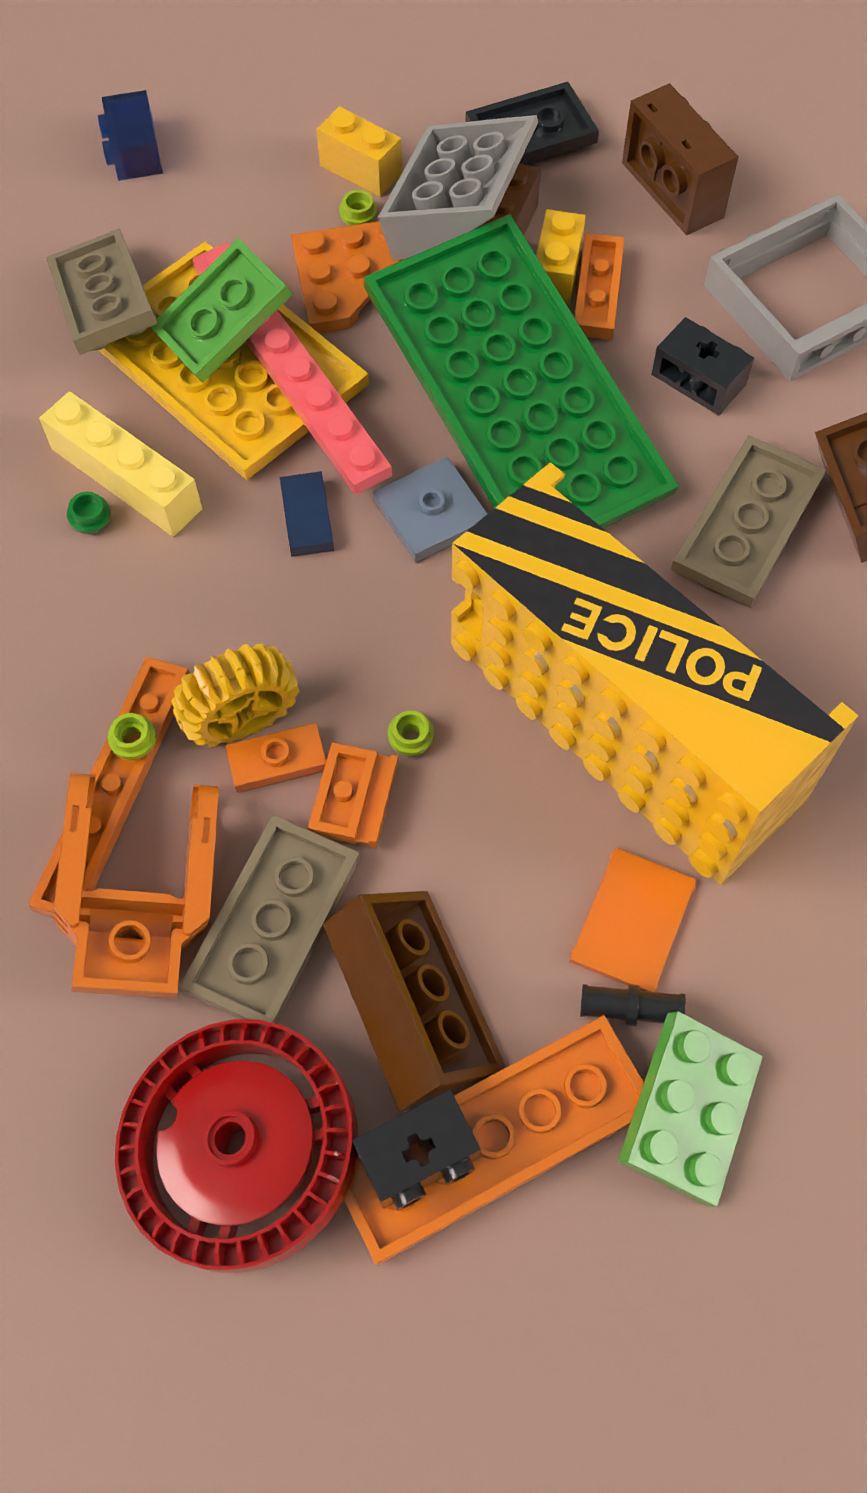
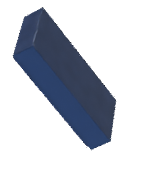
[279,471,334,557]

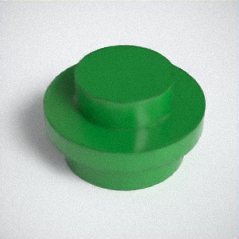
[67,492,111,534]

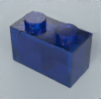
[98,90,163,181]

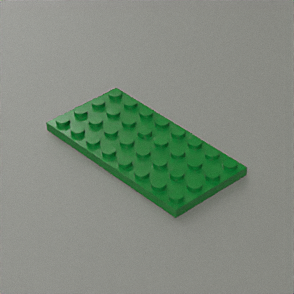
[363,214,679,529]

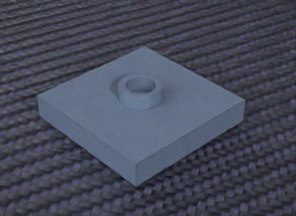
[373,456,488,563]

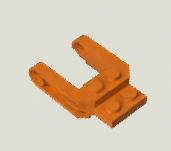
[54,772,219,999]

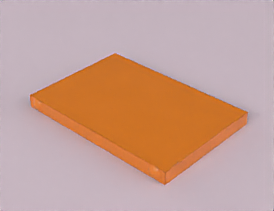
[569,847,697,992]

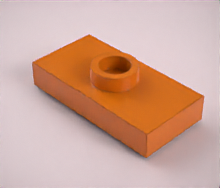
[225,723,326,793]

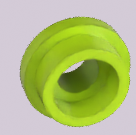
[339,190,378,226]
[388,710,434,756]
[107,713,156,760]

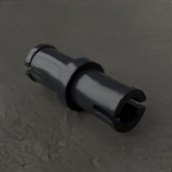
[580,984,686,1026]

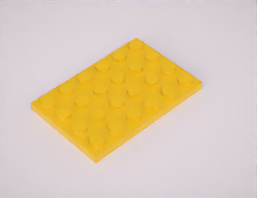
[98,241,369,481]

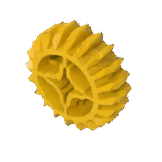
[171,643,300,747]

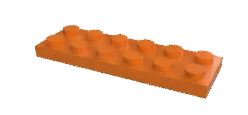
[344,1015,644,1267]

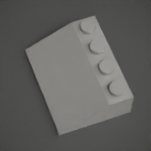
[378,115,538,260]

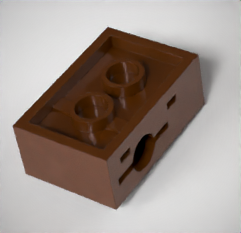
[622,83,739,236]
[815,412,867,563]

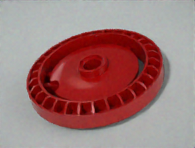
[114,1019,358,1273]

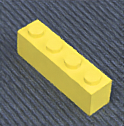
[39,391,202,537]

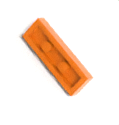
[575,233,625,340]

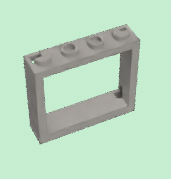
[703,194,867,382]

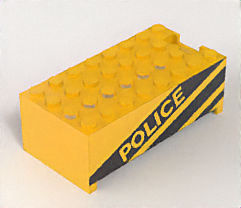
[451,462,859,885]

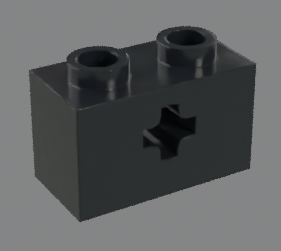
[651,317,754,416]
[352,1089,481,1211]

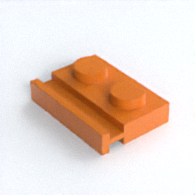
[308,742,399,849]

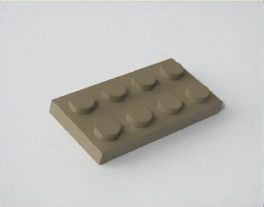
[46,228,158,355]
[671,435,827,608]
[179,815,360,1024]

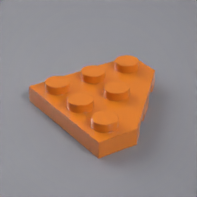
[291,221,404,334]

